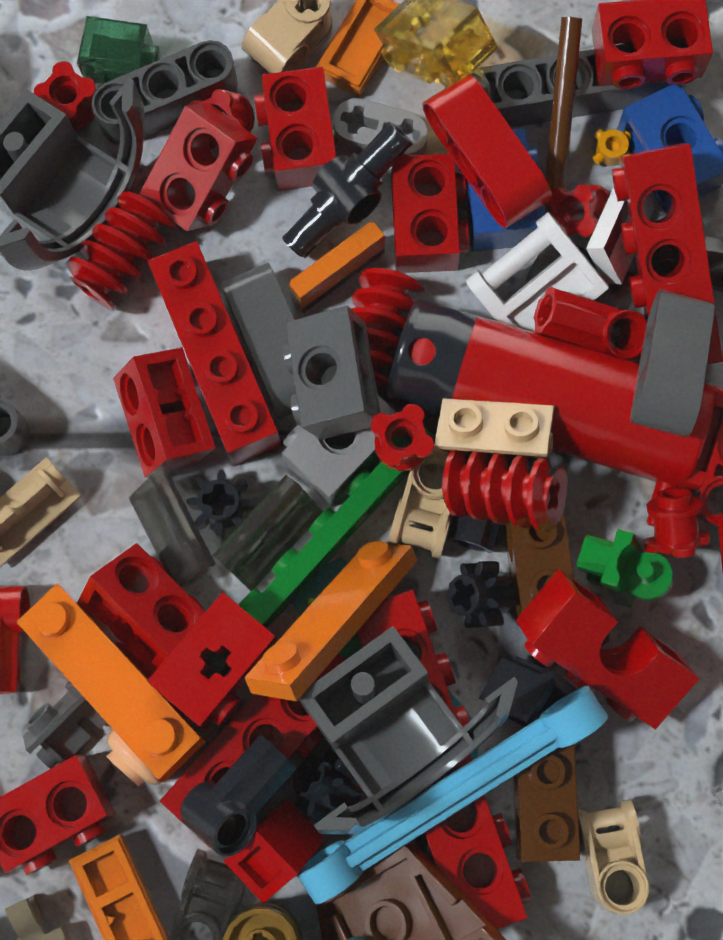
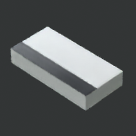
[586,187,655,284]

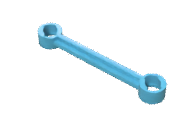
[297,686,608,904]

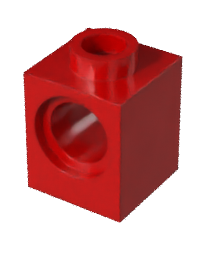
[223,798,325,904]

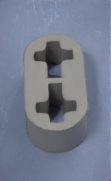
[333,98,428,156]

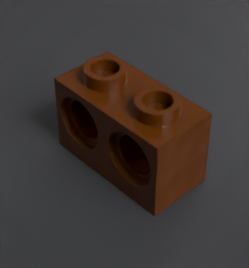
[503,511,574,626]
[513,744,580,862]

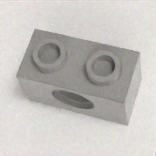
[282,396,397,507]

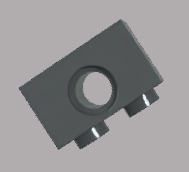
[283,305,380,440]

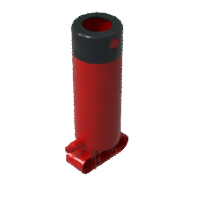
[386,299,723,527]

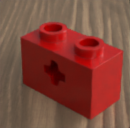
[147,592,278,729]

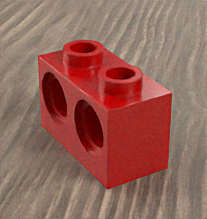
[591,0,713,89]
[254,66,336,191]
[139,103,258,232]
[391,154,469,273]
[113,347,216,478]
[77,543,205,679]
[0,755,117,876]

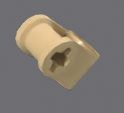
[241,0,333,73]
[388,449,452,559]
[578,799,649,915]

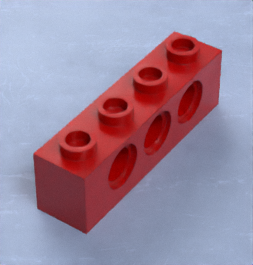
[612,143,723,365]
[147,241,282,467]
[160,654,345,848]

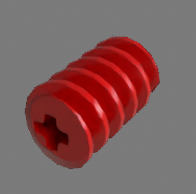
[66,191,177,311]
[336,268,425,389]
[442,450,568,532]

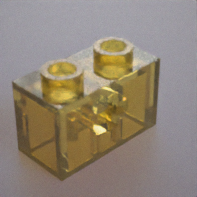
[374,0,499,87]

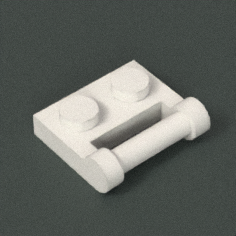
[465,212,609,332]

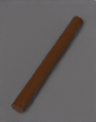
[545,17,582,216]

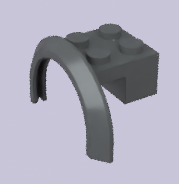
[0,78,145,271]
[299,626,518,834]

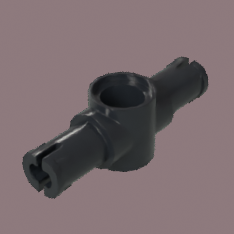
[282,121,413,258]

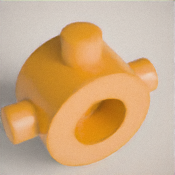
[592,129,631,166]

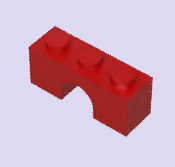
[516,569,699,730]

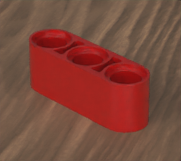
[422,75,552,229]

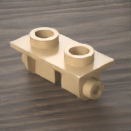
[434,398,554,460]
[0,457,82,568]

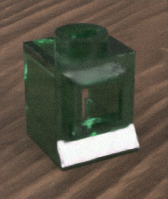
[77,16,160,85]

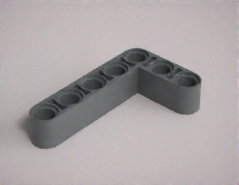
[445,0,688,128]

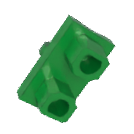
[576,529,674,608]

